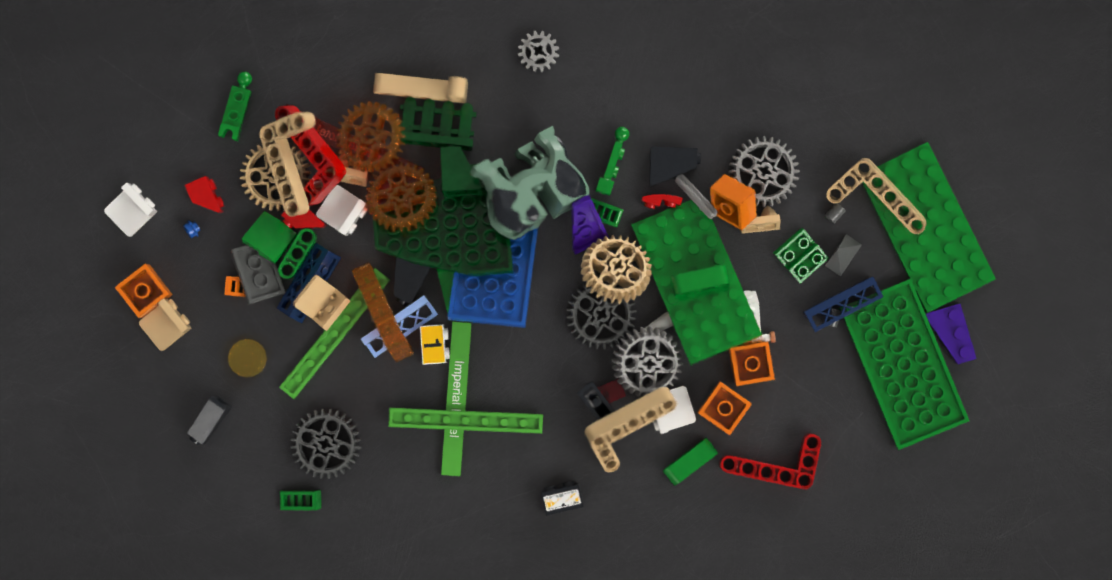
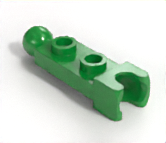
[218,72,252,142]
[596,127,630,196]

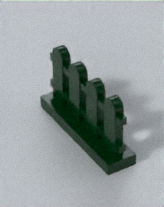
[396,97,477,151]

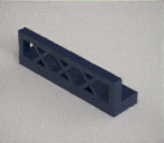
[277,243,341,323]
[803,277,883,332]

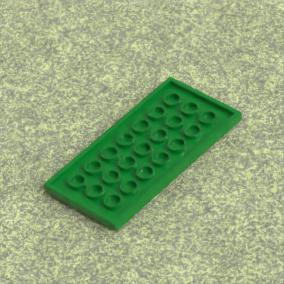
[862,142,996,313]
[631,200,762,365]
[839,279,969,450]

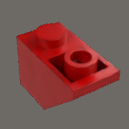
[185,176,225,213]

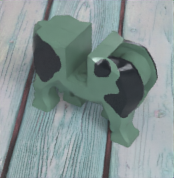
[470,126,590,240]

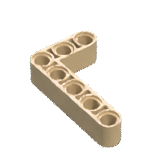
[373,73,468,103]
[260,112,315,216]
[826,158,926,234]
[585,387,677,472]

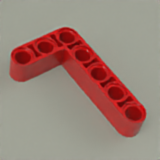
[275,105,346,206]
[719,434,821,489]

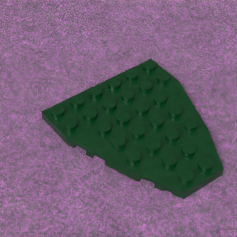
[372,164,513,276]

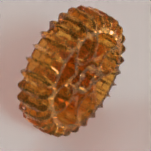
[335,101,406,173]
[365,161,437,232]

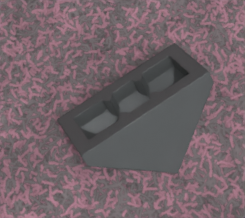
[825,234,862,276]

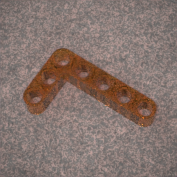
[352,262,414,363]

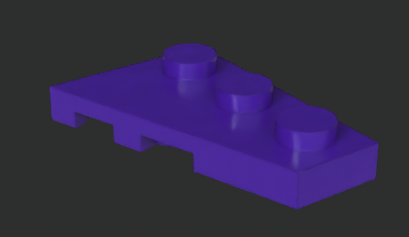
[571,194,609,255]
[925,304,977,364]

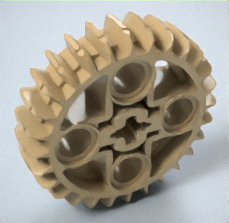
[240,142,311,211]
[581,235,652,304]

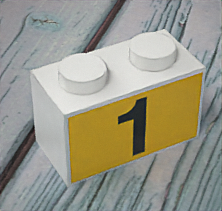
[420,325,450,365]

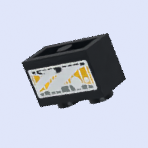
[541,481,584,516]

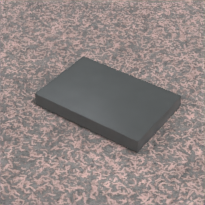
[230,245,285,305]

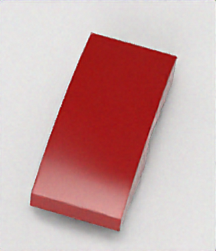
[641,194,683,209]

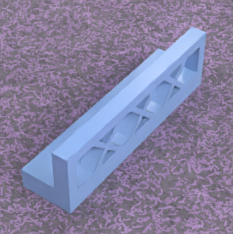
[361,295,438,358]

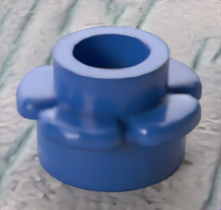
[183,220,200,238]

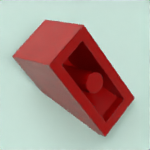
[281,205,327,229]

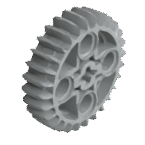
[728,136,800,207]
[612,326,683,397]

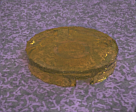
[228,339,267,377]

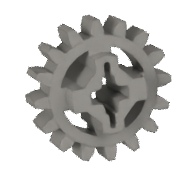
[518,31,559,73]

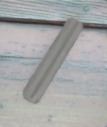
[675,174,718,219]

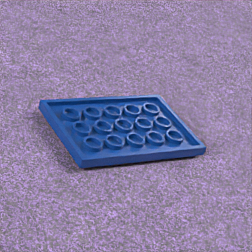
[448,228,538,328]

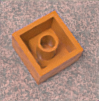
[710,174,756,230]
[115,264,173,318]
[729,341,775,386]
[697,381,752,435]

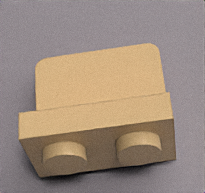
[293,275,350,331]
[139,298,192,351]

